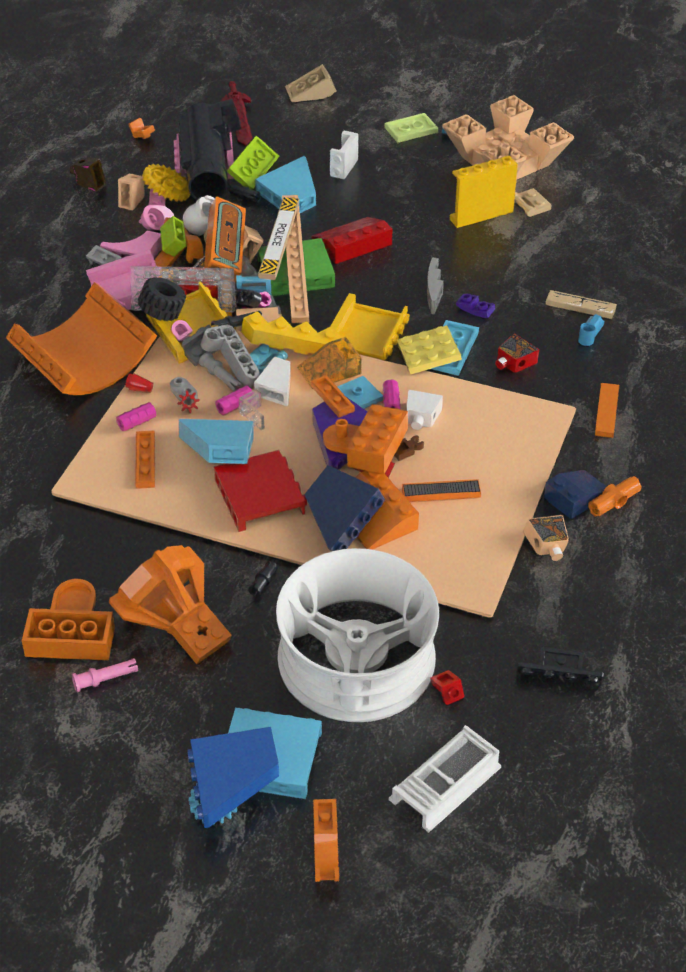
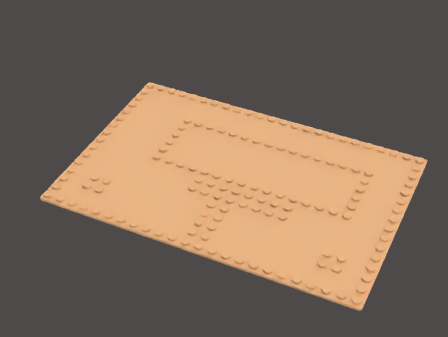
[52,327,576,617]

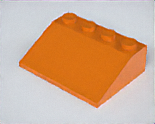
[355,470,419,550]

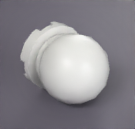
[183,195,214,236]

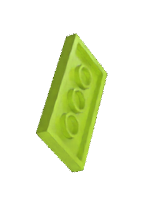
[227,136,279,190]

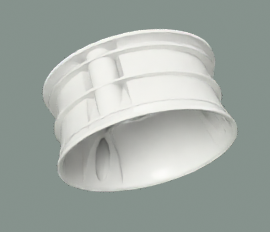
[276,548,439,722]

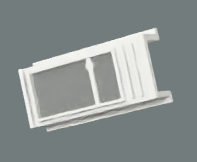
[389,725,501,832]

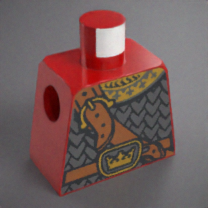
[495,333,539,372]

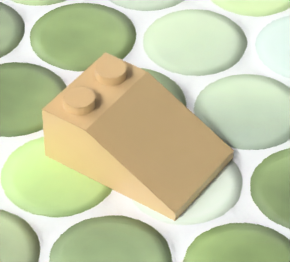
[285,64,336,102]

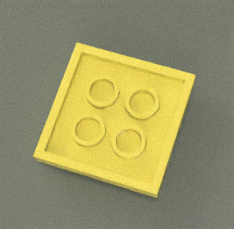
[397,325,462,375]

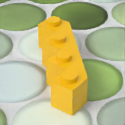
[241,311,342,358]

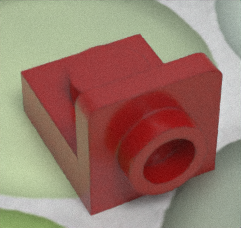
[430,670,464,705]

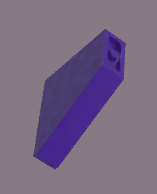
[312,397,367,469]

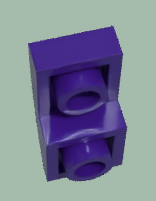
[456,294,495,318]

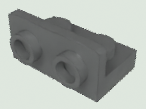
[182,325,218,366]

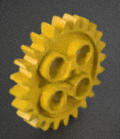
[142,164,190,202]

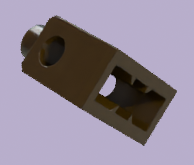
[70,158,107,192]

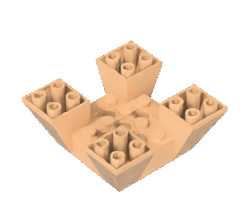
[442,95,574,180]

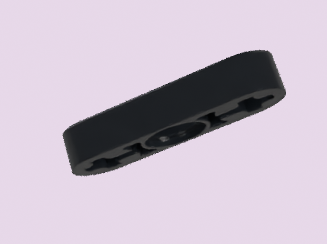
[230,289,262,308]

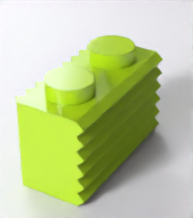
[160,216,186,256]

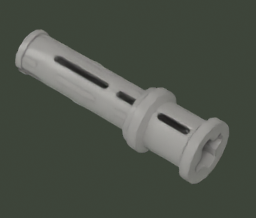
[199,352,243,392]

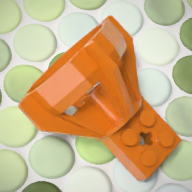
[109,545,232,664]

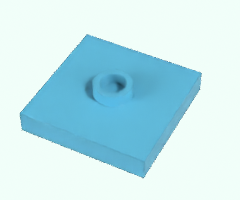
[338,376,383,409]

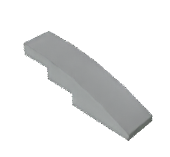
[427,257,443,314]

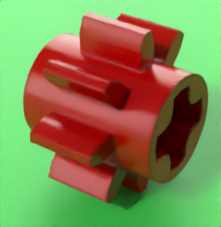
[177,390,200,413]

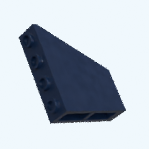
[305,465,385,552]

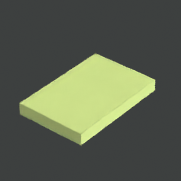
[385,113,438,143]

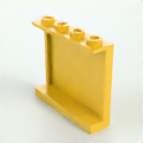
[450,156,518,228]
[146,281,236,364]
[330,293,410,361]

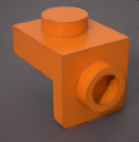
[129,118,155,139]

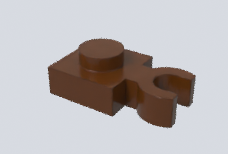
[394,435,424,461]

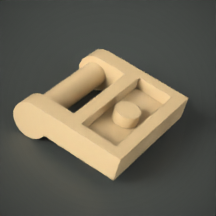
[514,188,551,217]

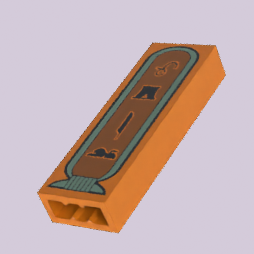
[203,197,246,284]

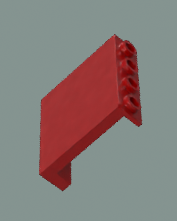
[214,450,307,532]

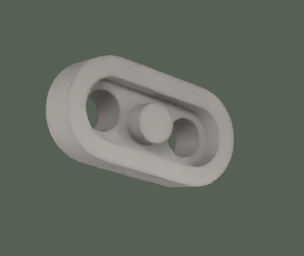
[170,377,198,405]

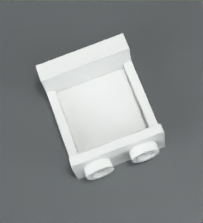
[330,131,358,179]

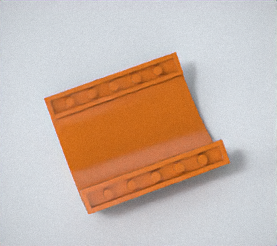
[6,282,157,395]

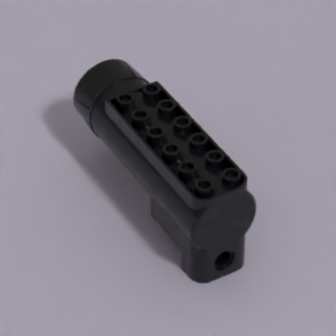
[177,99,241,200]

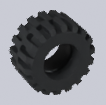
[138,277,186,321]

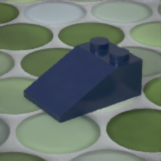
[544,470,607,519]

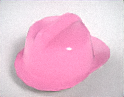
[139,205,174,231]

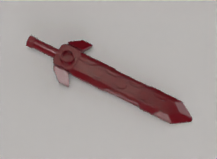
[221,81,252,145]

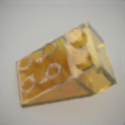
[298,337,362,389]

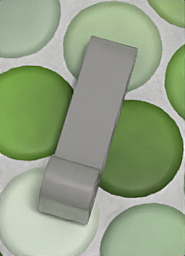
[200,325,260,389]

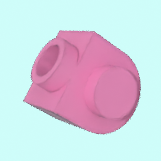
[170,320,193,343]

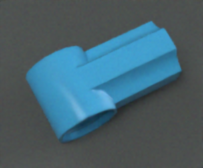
[578,314,604,346]

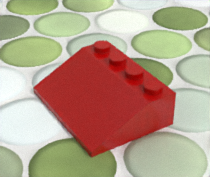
[312,217,392,264]

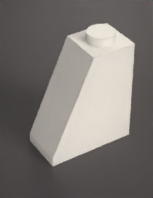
[254,357,291,406]

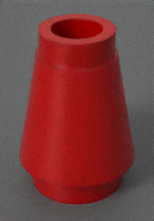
[125,373,154,393]

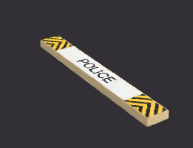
[258,197,299,280]

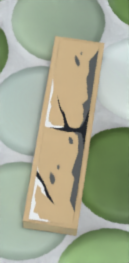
[546,290,617,319]

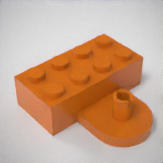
[323,404,408,474]
[22,579,115,660]

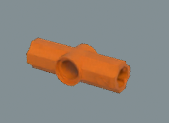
[588,476,641,517]

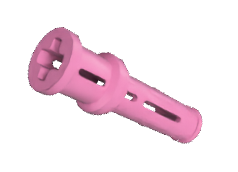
[72,658,138,692]

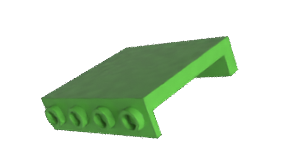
[257,238,335,296]

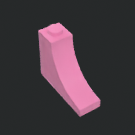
[100,230,162,258]

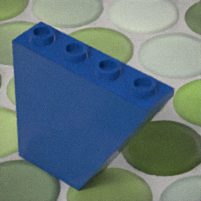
[187,727,279,828]

